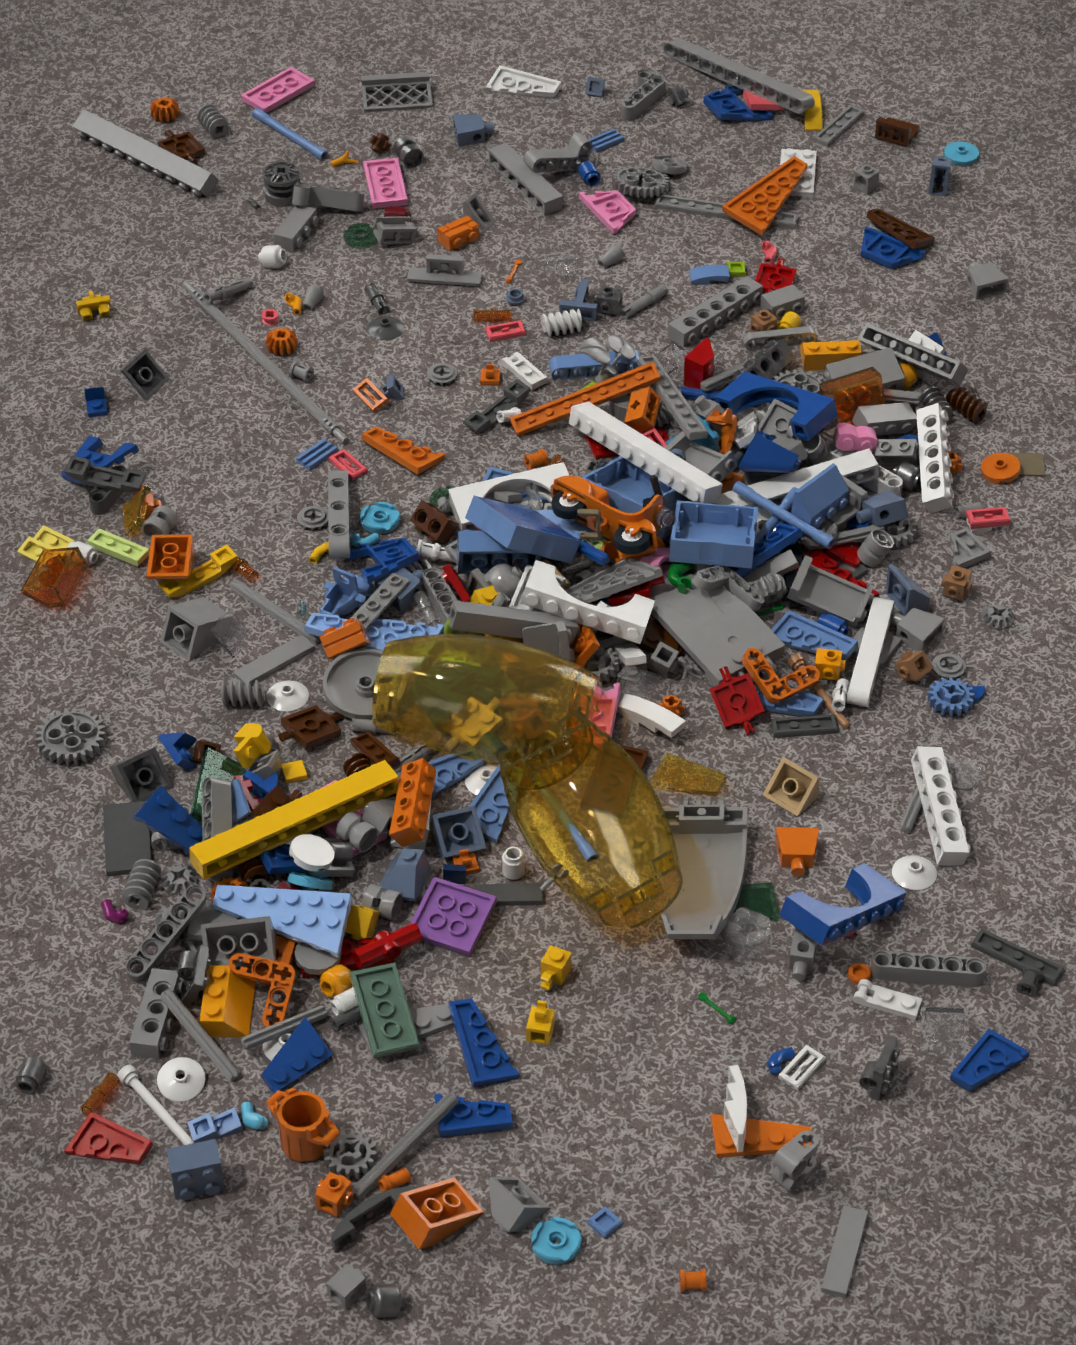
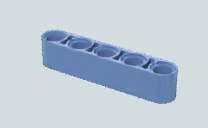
[549,350,641,380]

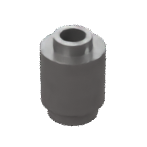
[16,1056,46,1094]

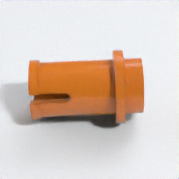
[378,1167,411,1192]

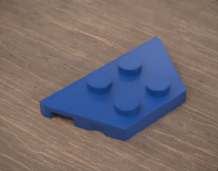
[861,226,926,269]

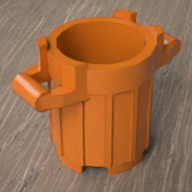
[265,1088,340,1162]

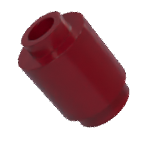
[384,206,411,221]

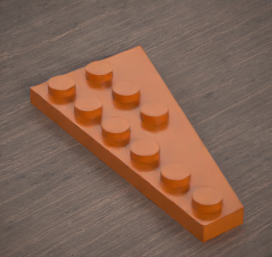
[722,156,807,236]

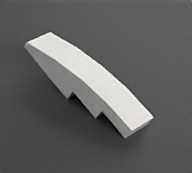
[617,693,686,738]
[724,1065,747,1152]

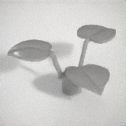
[578,335,654,390]

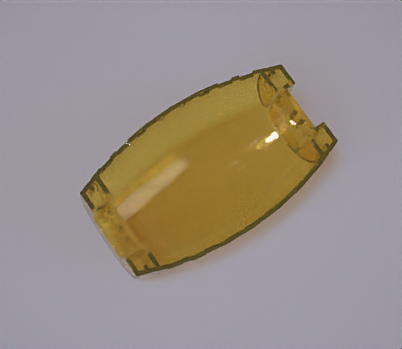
[372,634,602,765]
[498,711,683,930]

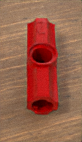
[352,923,422,969]

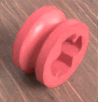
[262,309,279,325]

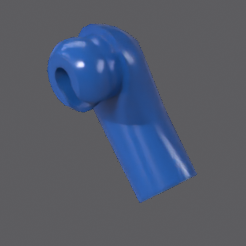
[766,1047,795,1074]

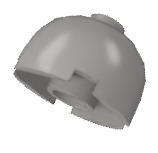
[484,563,523,601]

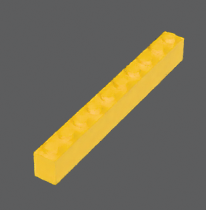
[189,760,399,880]

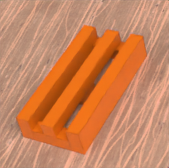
[352,378,390,413]

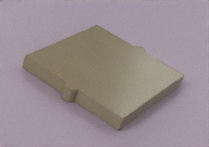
[1008,452,1046,477]

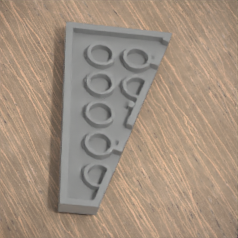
[536,558,663,613]

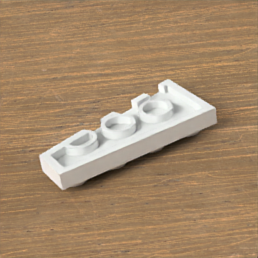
[485,65,562,98]

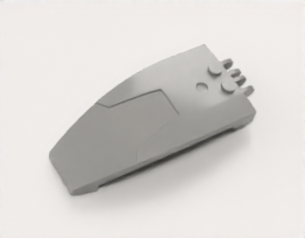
[649,573,785,687]
[656,796,749,939]

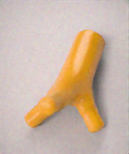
[330,150,359,167]

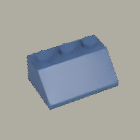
[791,463,849,528]

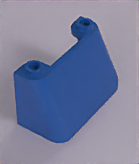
[738,430,802,473]

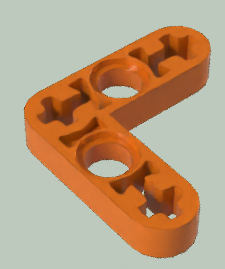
[742,648,820,704]
[229,953,296,1028]

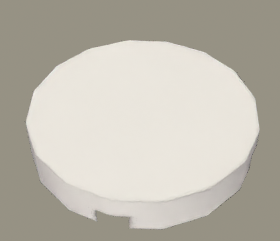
[289,834,335,871]

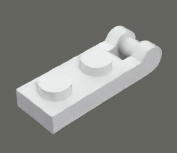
[500,352,547,390]
[852,979,922,1020]

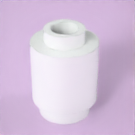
[66,541,98,566]
[502,847,525,880]
[330,987,358,1016]

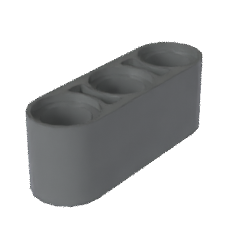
[89,465,127,515]

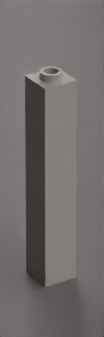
[448,600,580,645]

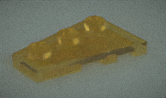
[648,753,726,796]

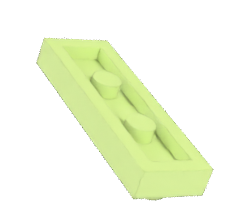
[87,529,149,567]

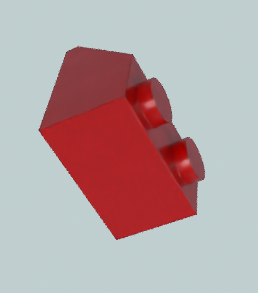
[683,337,715,389]

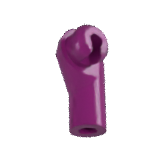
[101,899,129,924]

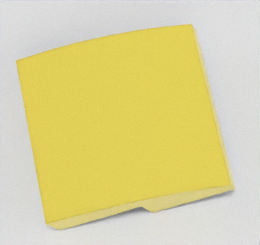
[17,525,75,569]

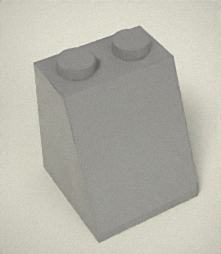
[160,597,233,661]

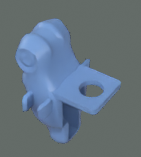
[320,567,374,617]

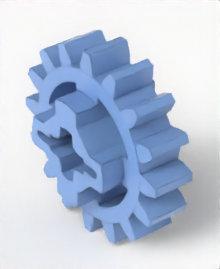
[927,677,975,717]

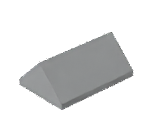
[201,916,277,967]

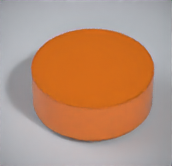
[848,963,871,985]

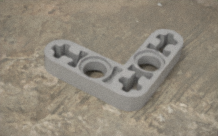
[692,565,765,611]

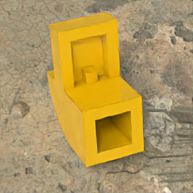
[233,723,272,768]

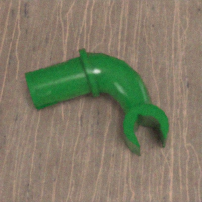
[667,562,694,594]

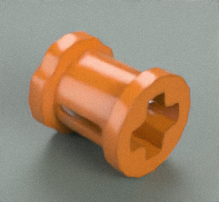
[523,448,549,470]
[679,1269,707,1292]

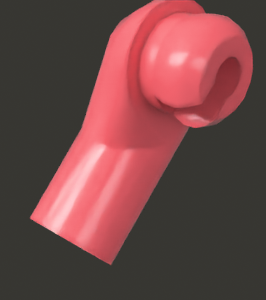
[761,240,777,264]

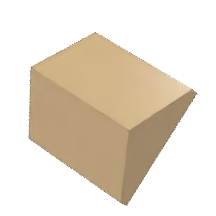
[763,757,820,816]

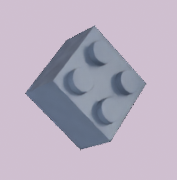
[167,1139,225,1201]

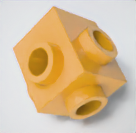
[815,648,846,681]

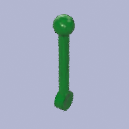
[756,603,783,616]
[698,992,736,1024]

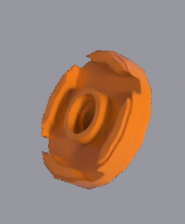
[981,453,1020,484]

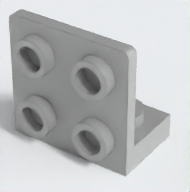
[827,475,867,527]

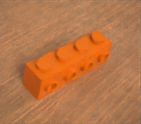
[389,758,436,847]

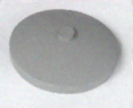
[323,648,408,720]

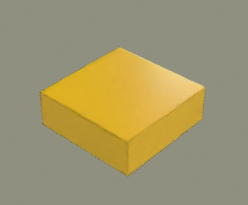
[281,760,307,784]

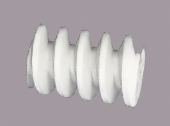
[541,309,582,337]

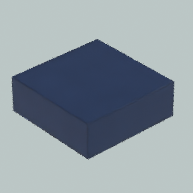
[443,864,467,884]

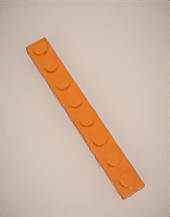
[510,362,661,436]

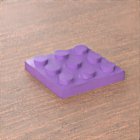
[410,877,497,957]

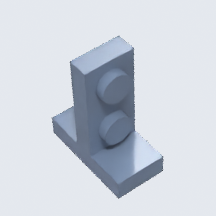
[559,279,597,322]

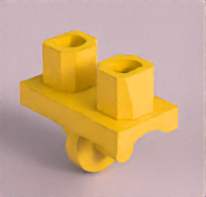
[76,290,111,321]

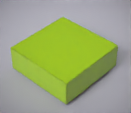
[726,262,746,277]

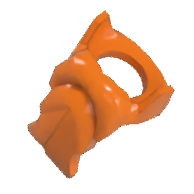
[706,408,737,455]

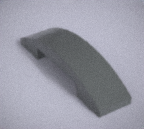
[463,379,531,432]
[64,455,146,492]
[331,1186,416,1253]

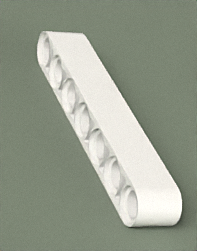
[847,597,895,707]

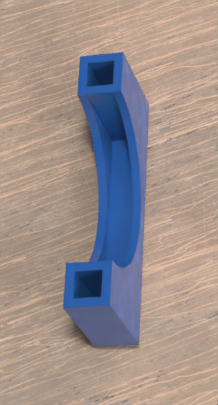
[715,371,838,441]
[779,863,907,945]

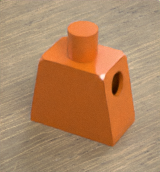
[775,827,819,877]

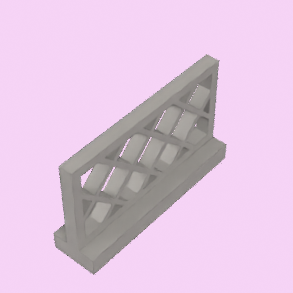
[361,72,433,112]

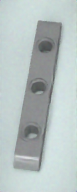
[328,470,350,559]

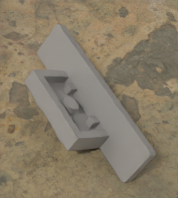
[407,254,482,286]
[350,573,409,630]

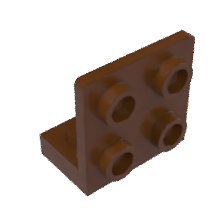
[875,117,920,147]

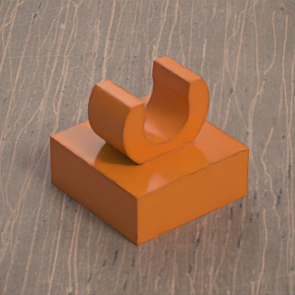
[480,364,501,386]
[139,491,162,520]
[452,849,479,875]

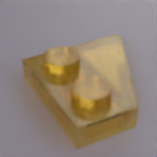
[122,484,151,537]

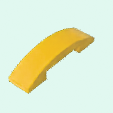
[801,89,822,131]
[158,544,238,598]

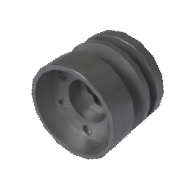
[263,161,301,207]

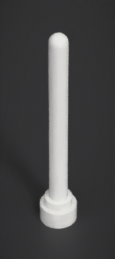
[117,1064,194,1145]

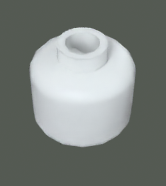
[258,245,287,269]

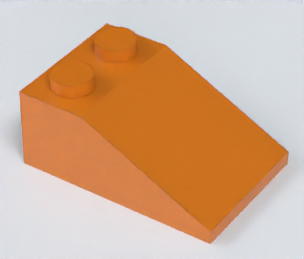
[146,535,195,579]
[390,1177,484,1250]

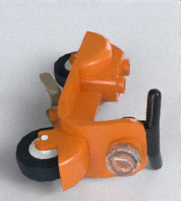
[550,475,674,554]

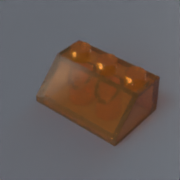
[819,367,886,424]
[21,547,88,608]

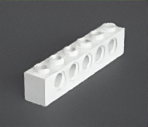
[916,403,954,513]
[911,746,970,866]

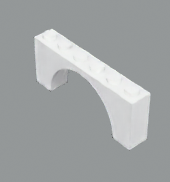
[449,462,569,531]
[520,560,655,644]

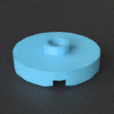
[944,141,979,166]
[360,502,400,534]
[287,872,333,891]
[531,1217,582,1265]

